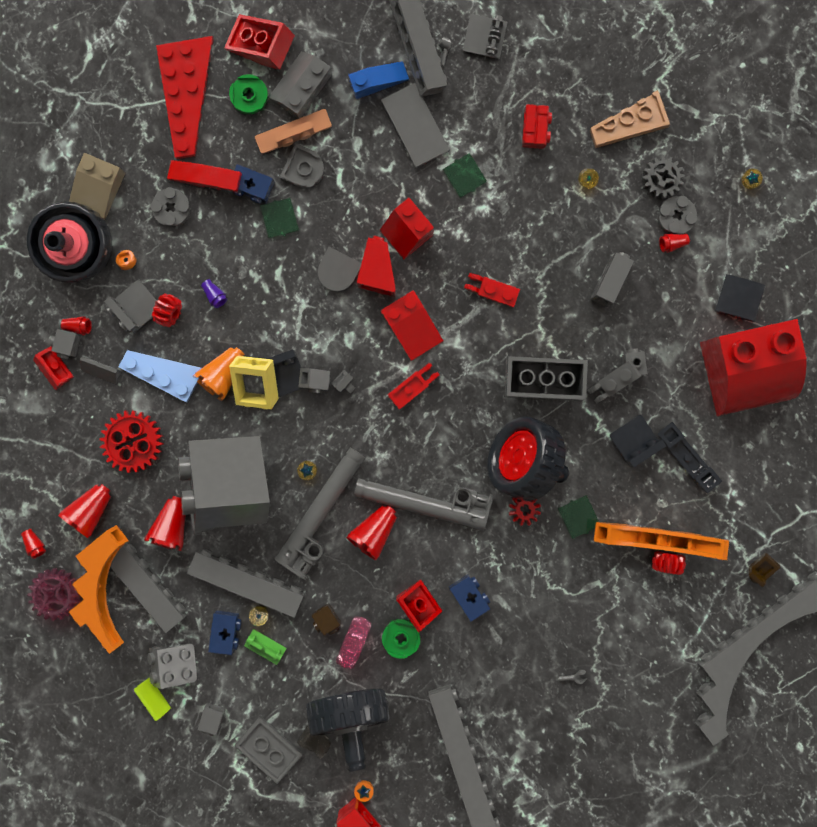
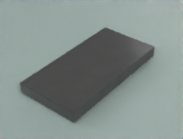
[381,83,450,168]

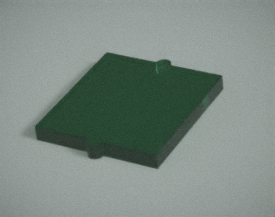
[443,153,487,198]
[260,198,299,238]
[558,495,599,539]

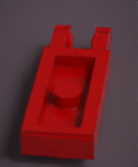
[464,273,520,308]
[388,363,440,410]

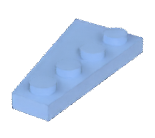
[119,350,201,403]

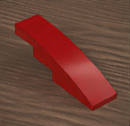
[167,160,242,192]

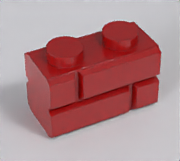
[522,104,552,149]

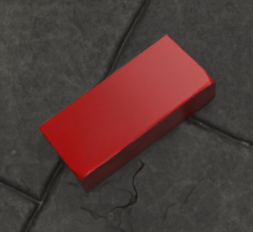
[33,346,74,390]

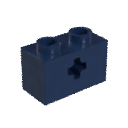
[232,164,275,204]
[449,574,490,621]
[208,611,242,655]

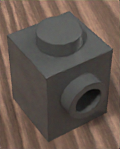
[51,329,81,359]
[622,348,648,375]
[299,368,330,393]
[198,703,226,736]

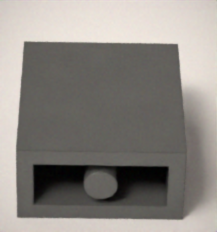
[590,252,634,307]

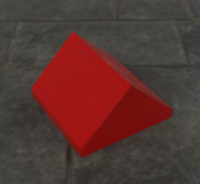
[396,580,442,632]

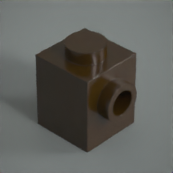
[312,603,341,635]

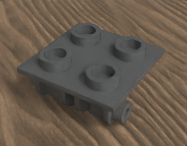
[463,14,508,59]

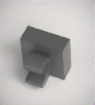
[331,370,355,393]

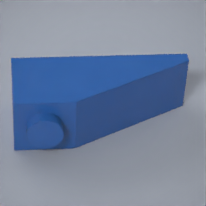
[348,61,409,99]

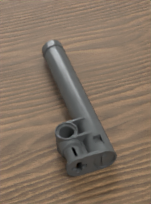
[275,447,366,580]
[354,478,493,531]

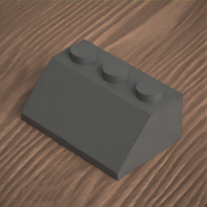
[268,51,332,119]

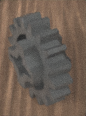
[641,156,685,199]

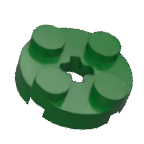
[229,74,268,114]
[382,619,420,659]

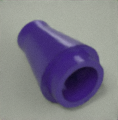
[201,279,227,308]

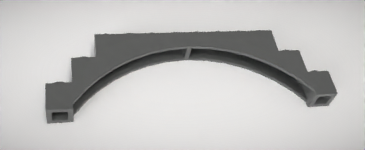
[695,571,817,746]

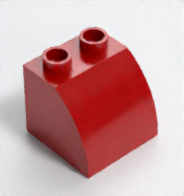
[700,319,806,416]

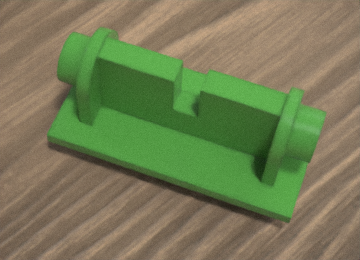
[244,629,287,665]

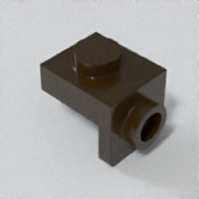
[749,552,780,587]

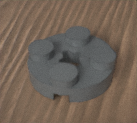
[151,187,190,227]
[657,196,697,234]

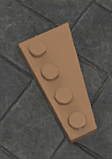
[590,90,670,148]

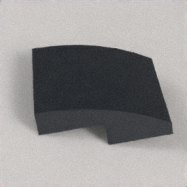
[715,274,766,322]

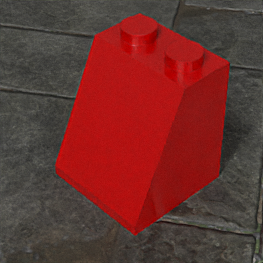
[380,198,434,259]
[357,236,396,297]

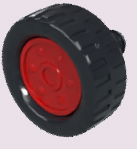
[487,417,569,501]

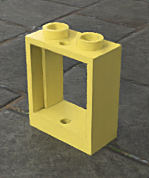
[229,356,279,409]

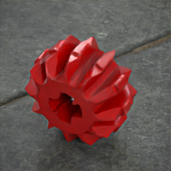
[152,293,182,327]
[509,498,541,526]
[652,551,686,575]

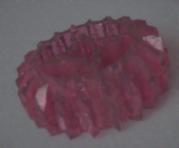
[27,568,81,621]
[336,616,371,669]

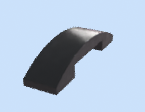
[657,422,722,494]

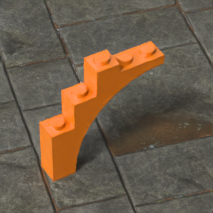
[594,522,729,560]
[69,525,128,654]

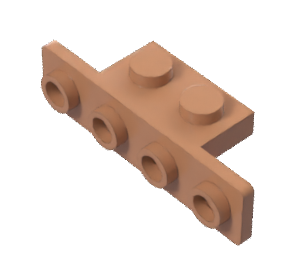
[255,109,332,154]

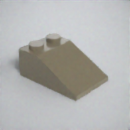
[69,153,125,220]

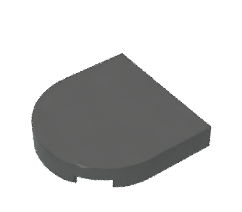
[280,143,324,188]
[318,247,362,292]

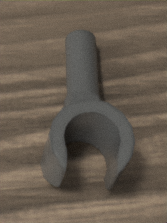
[439,37,452,66]
[559,670,587,684]

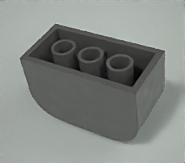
[504,356,588,401]

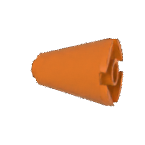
[193,347,245,401]

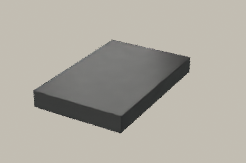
[234,715,303,784]

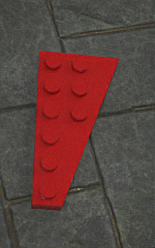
[156,36,214,159]

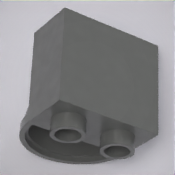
[178,436,270,535]

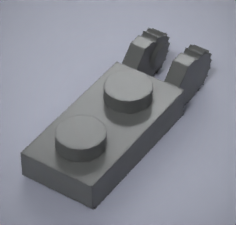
[587,360,641,404]

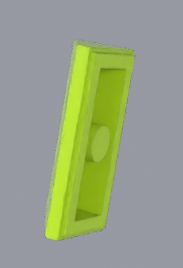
[134,678,171,721]

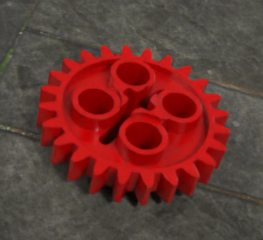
[99,410,164,473]

